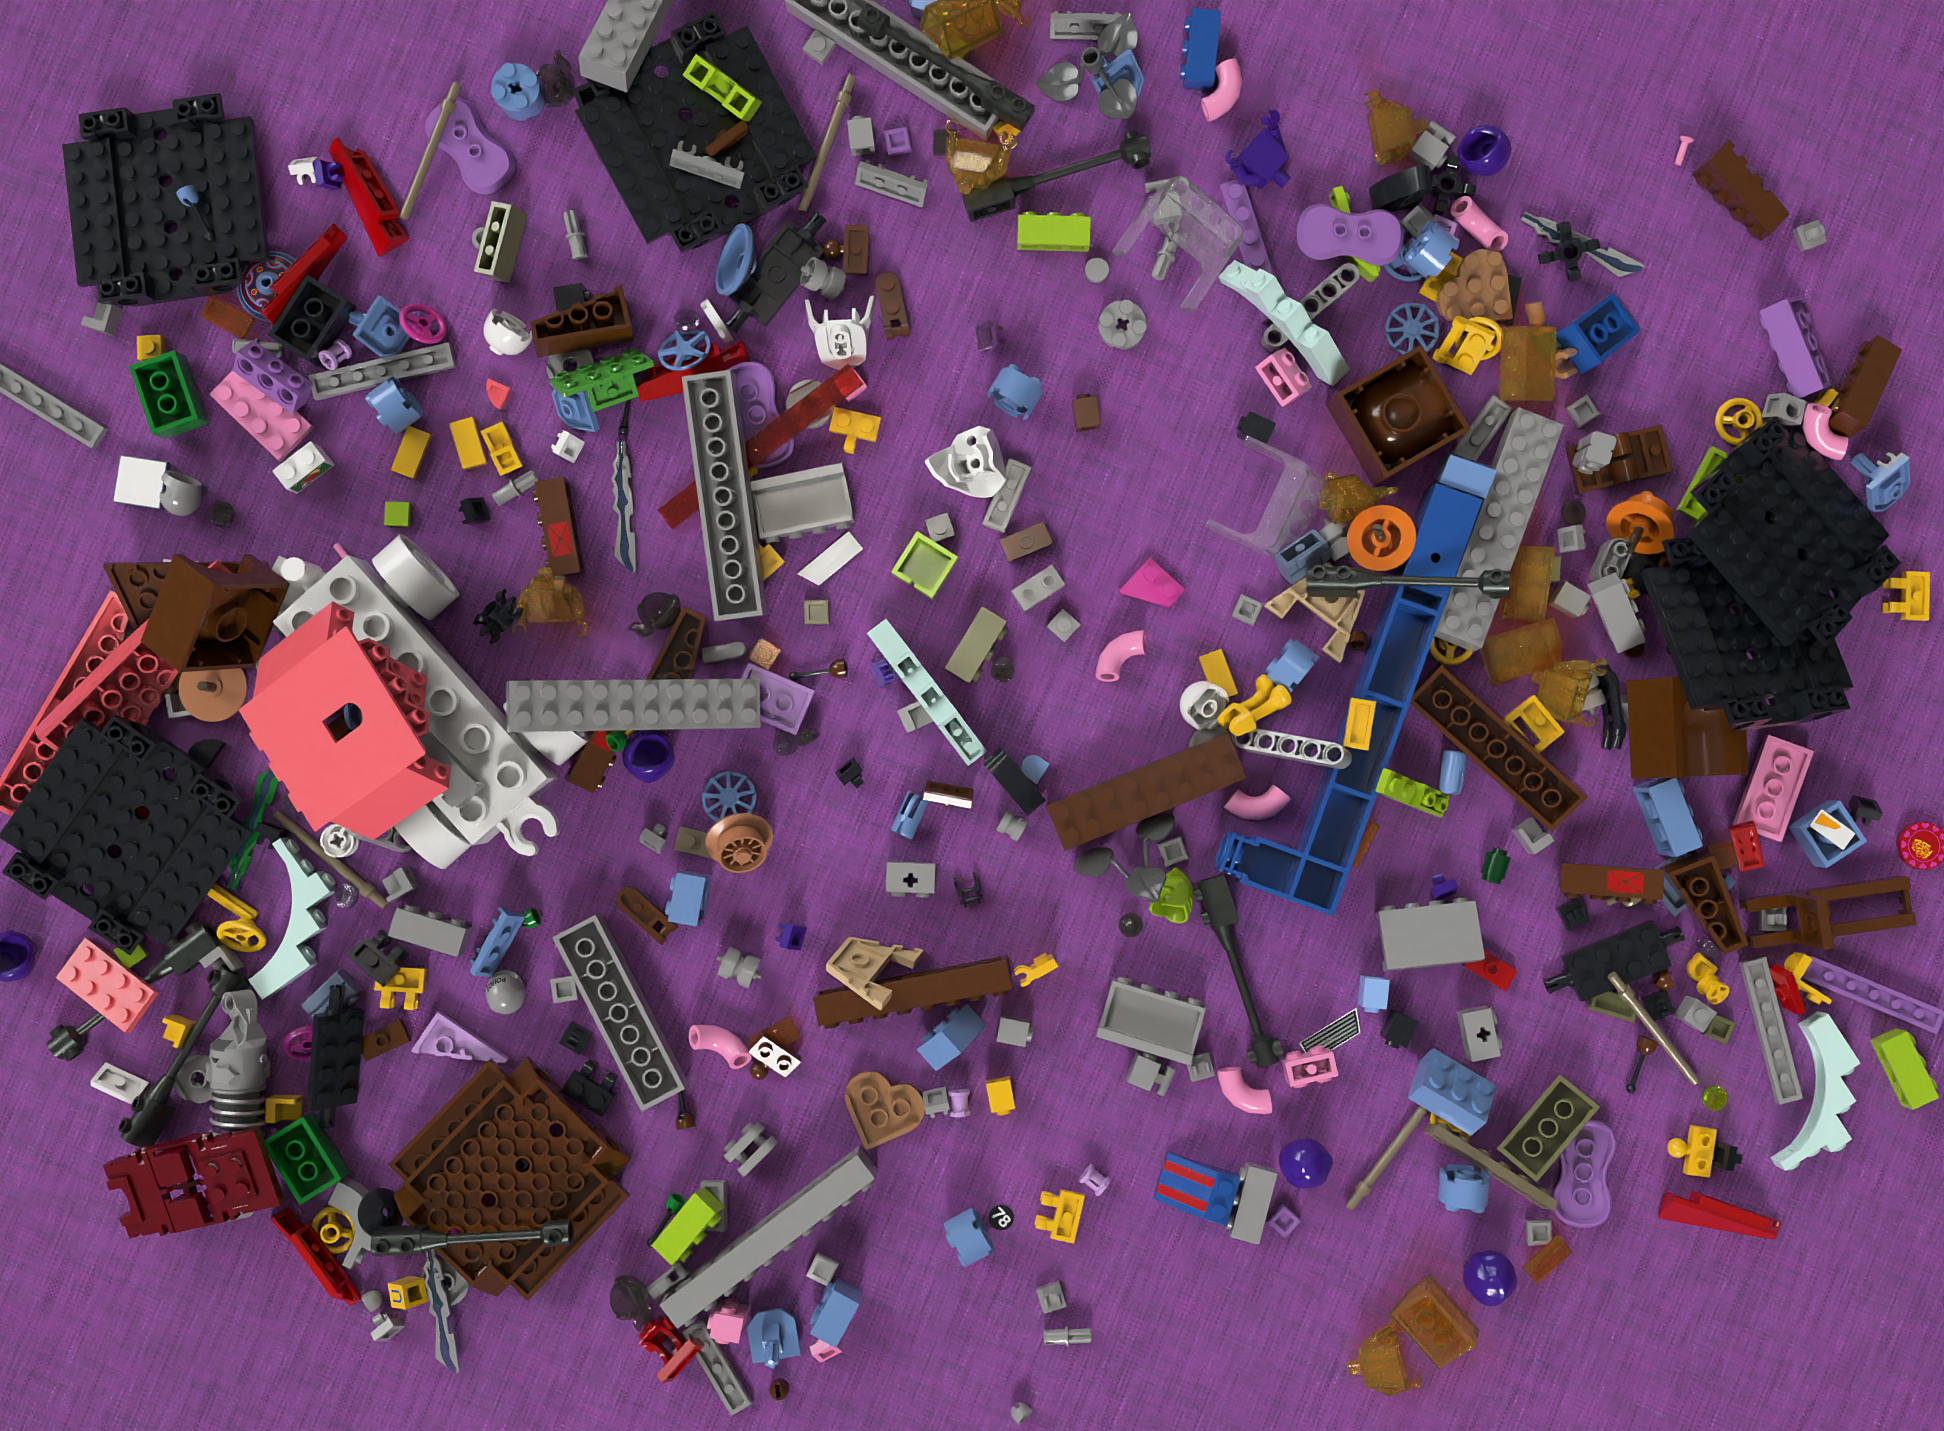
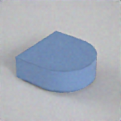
[1021,755,1050,784]

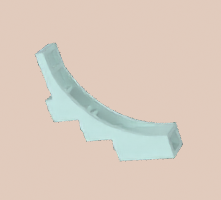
[1218,260,1350,386]
[249,837,338,1000]
[1771,1011,1860,1171]

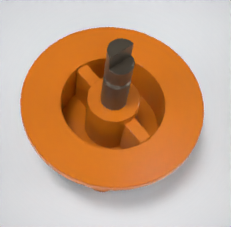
[1606,491,1675,554]
[1347,505,1416,572]

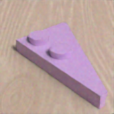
[411,1011,509,1064]

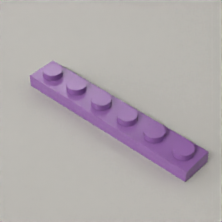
[1219,179,1274,323]
[1801,955,1944,1034]

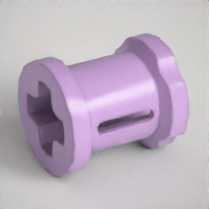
[318,339,352,370]
[948,1089,971,1117]
[1078,1164,1111,1196]

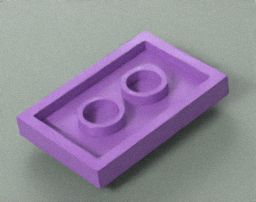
[742,663,816,735]

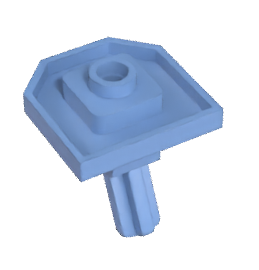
[1091,49,1144,97]
[349,295,410,357]
[552,389,600,432]
[1850,453,1911,512]
[747,1307,801,1369]

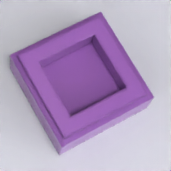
[883,126,912,157]
[1266,1203,1301,1238]

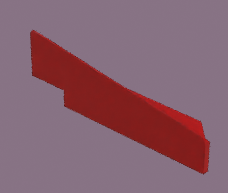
[329,138,409,256]
[259,223,347,326]
[635,340,751,402]
[1658,1190,1781,1239]
[270,1206,362,1306]

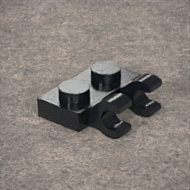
[347,929,409,987]
[561,1059,618,1117]

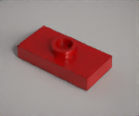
[1728,820,1765,872]
[1462,951,1518,992]
[1769,964,1806,1016]

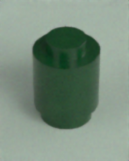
[1481,847,1511,885]

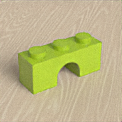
[683,54,762,122]

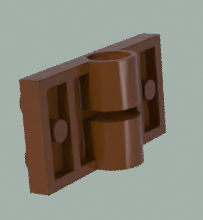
[1565,424,1673,495]

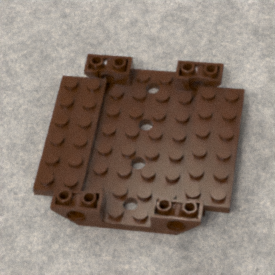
[388,1056,632,1301]

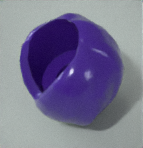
[1457,125,1511,176]
[622,730,675,783]
[0,930,37,982]
[1279,1138,1333,1189]
[1463,1251,1517,1306]

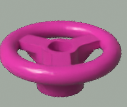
[399,304,447,344]

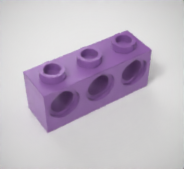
[232,340,313,414]

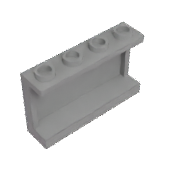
[750,463,855,544]
[1375,898,1485,972]
[1096,976,1207,1065]

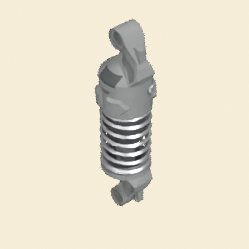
[206,989,270,1222]

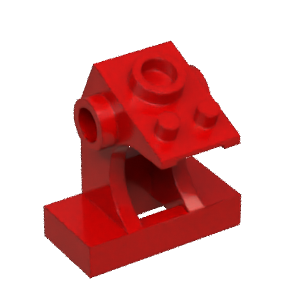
[638,1315,705,1383]

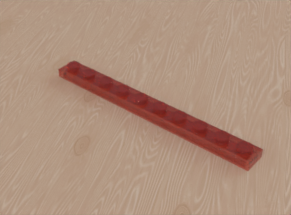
[658,364,864,529]

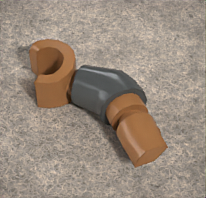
[1525,301,1578,379]

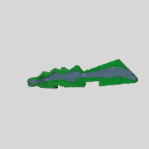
[227,769,279,890]

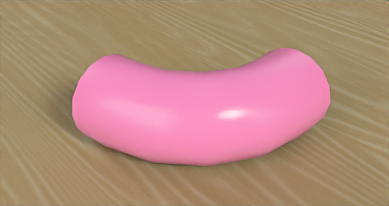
[1201,58,1242,122]
[1450,196,1508,252]
[1802,403,1848,461]
[1096,630,1148,682]
[1223,785,1291,821]
[689,1025,752,1069]
[1217,1067,1272,1114]

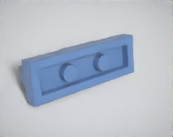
[470,907,525,977]

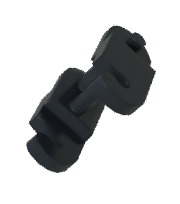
[953,872,982,908]

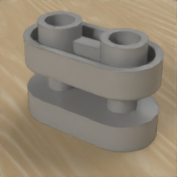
[1589,538,1631,582]
[723,1121,778,1177]

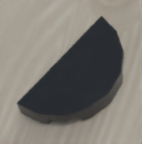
[188,739,226,768]

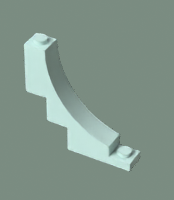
[867,619,987,766]

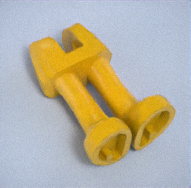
[1217,674,1292,736]

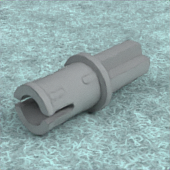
[563,210,588,260]
[1151,232,1181,281]
[232,338,284,358]
[492,470,539,506]
[1044,1326,1092,1347]

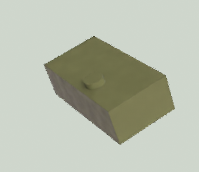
[1497,1074,1600,1182]

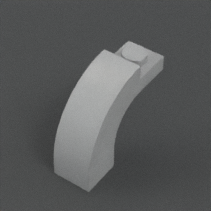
[328,1177,371,1269]

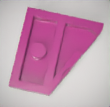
[1118,558,1185,608]

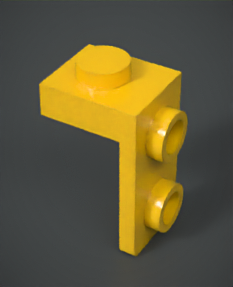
[1784,952,1832,1005]

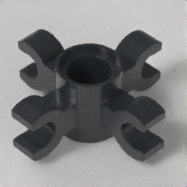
[1431,155,1477,216]
[1537,221,1600,281]
[472,589,524,644]

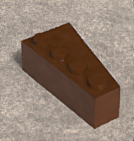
[1692,140,1790,241]
[529,285,633,358]
[1828,335,1902,439]
[646,606,706,680]
[1659,850,1748,954]

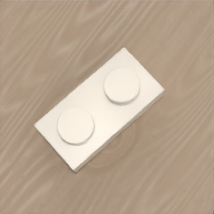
[91,1062,149,1105]

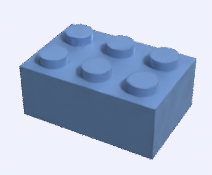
[1632,778,1703,857]
[1408,1048,1496,1135]

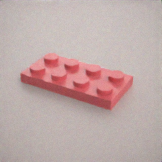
[56,937,160,1033]

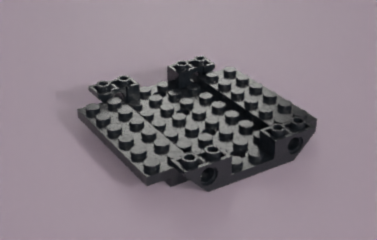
[575,10,817,253]
[62,93,270,307]
[1686,416,1901,647]
[1641,538,1854,732]
[0,715,254,955]

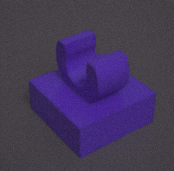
[313,160,344,191]
[870,658,901,687]
[1430,872,1458,901]
[775,923,807,950]

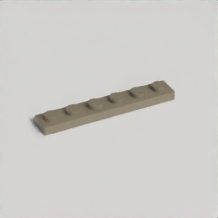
[1424,1122,1558,1210]

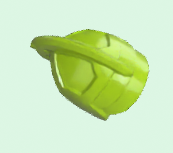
[1149,867,1194,923]

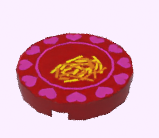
[1896,822,1944,870]

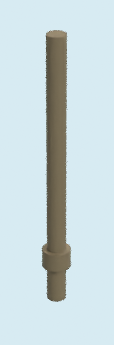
[798,74,856,213]
[399,82,462,220]
[273,810,389,909]
[1608,972,1700,1085]
[1345,1105,1428,1211]

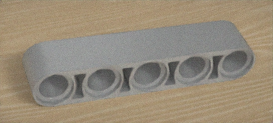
[1261,263,1360,352]
[1232,729,1352,769]

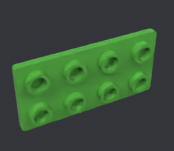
[549,348,654,412]

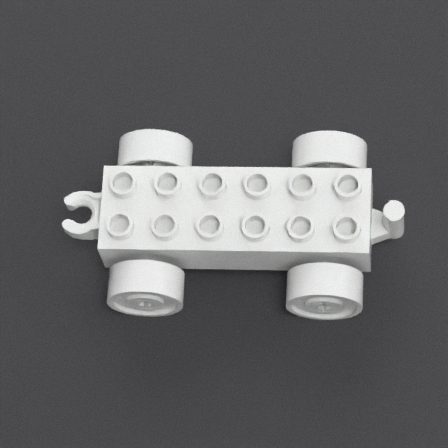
[256,534,588,869]

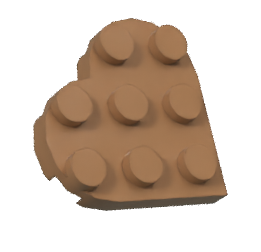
[1437,249,1513,323]
[845,1070,925,1150]

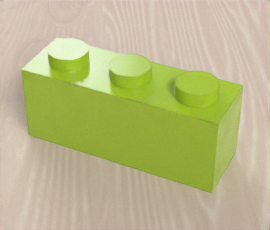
[1017,211,1091,252]
[1870,1028,1939,1110]
[652,1187,725,1266]

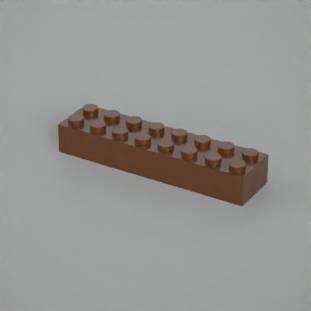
[1410,661,1588,831]
[1046,733,1246,851]
[813,955,1012,1029]

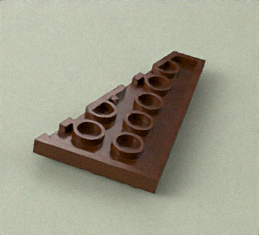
[103,561,271,631]

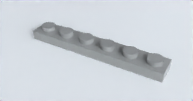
[308,342,456,400]
[0,363,108,450]
[1739,956,1803,1105]

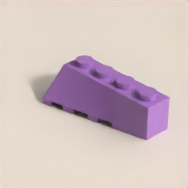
[1760,294,1832,399]

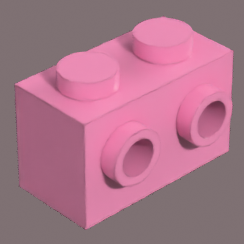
[1255,347,1312,407]
[1281,1045,1338,1088]
[707,1298,749,1344]

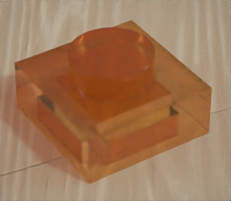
[748,638,782,671]

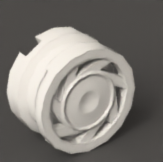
[320,824,360,858]

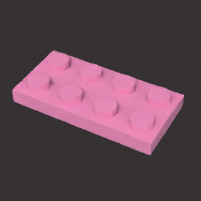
[209,371,314,462]
[1732,734,1814,842]

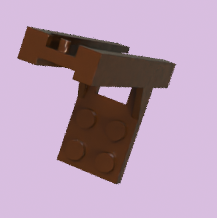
[1739,876,1917,950]

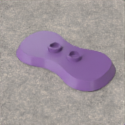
[425,97,516,195]
[1297,204,1404,265]
[728,361,794,469]
[1552,1119,1616,1228]

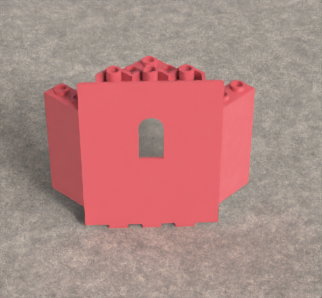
[239,601,451,840]

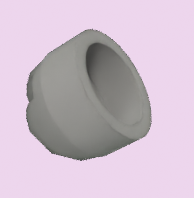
[361,1290,383,1312]
[1011,1402,1032,1425]

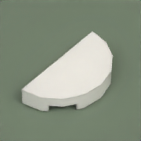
[700,299,733,344]

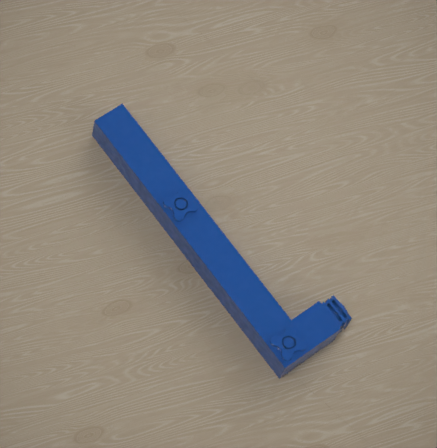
[1214,483,1483,916]

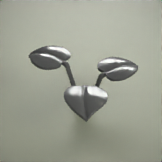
[1036,13,1138,119]
[1073,814,1176,902]

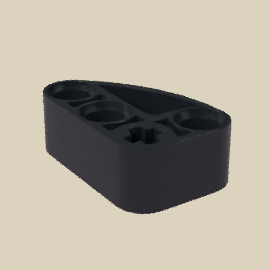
[1369,165,1433,212]
[983,747,1046,816]

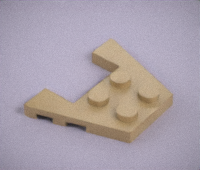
[1264,563,1365,663]
[826,937,923,1010]

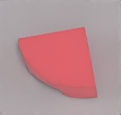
[486,378,512,411]

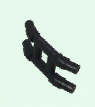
[1589,662,1627,750]

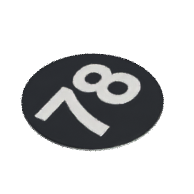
[989,1205,1014,1230]

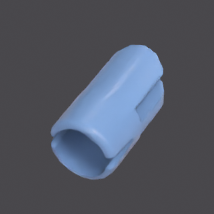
[1439,750,1468,795]
[891,791,929,839]

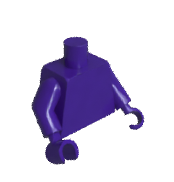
[1225,110,1291,189]

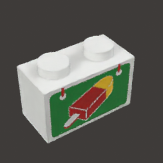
[272,441,335,494]

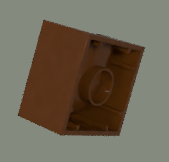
[1326,345,1471,487]
[141,554,290,672]
[1627,677,1749,779]

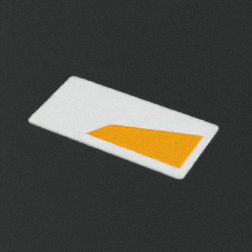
[1810,809,1855,850]

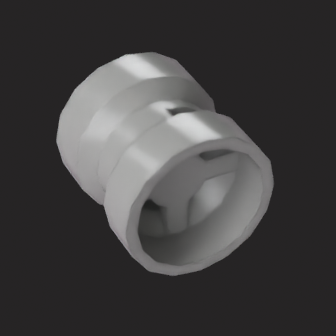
[996,809,1028,842]

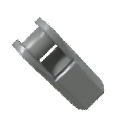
[702,642,747,664]
[647,1261,691,1301]

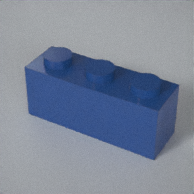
[1179,8,1221,90]

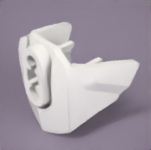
[805,296,875,372]
[925,426,1007,498]

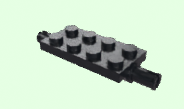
[725,211,827,333]
[1543,920,1685,1002]
[307,984,364,1129]

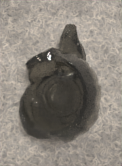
[535,50,576,108]
[628,592,681,637]
[610,1275,652,1331]

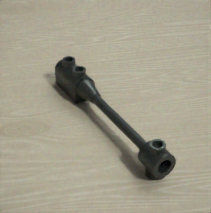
[856,3,1035,132]
[961,131,1151,222]
[1306,565,1510,599]
[1193,873,1284,1068]
[47,922,224,1062]
[118,965,247,1147]
[370,1218,574,1257]

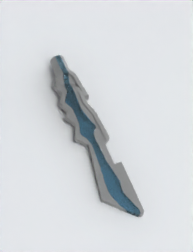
[1521,212,1644,278]
[611,441,637,573]
[423,1250,460,1373]

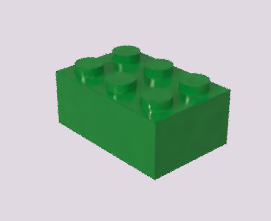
[129,350,209,439]
[265,1112,351,1205]

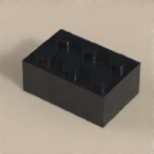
[268,275,356,367]

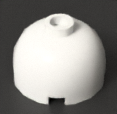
[483,309,533,355]
[1180,681,1229,731]

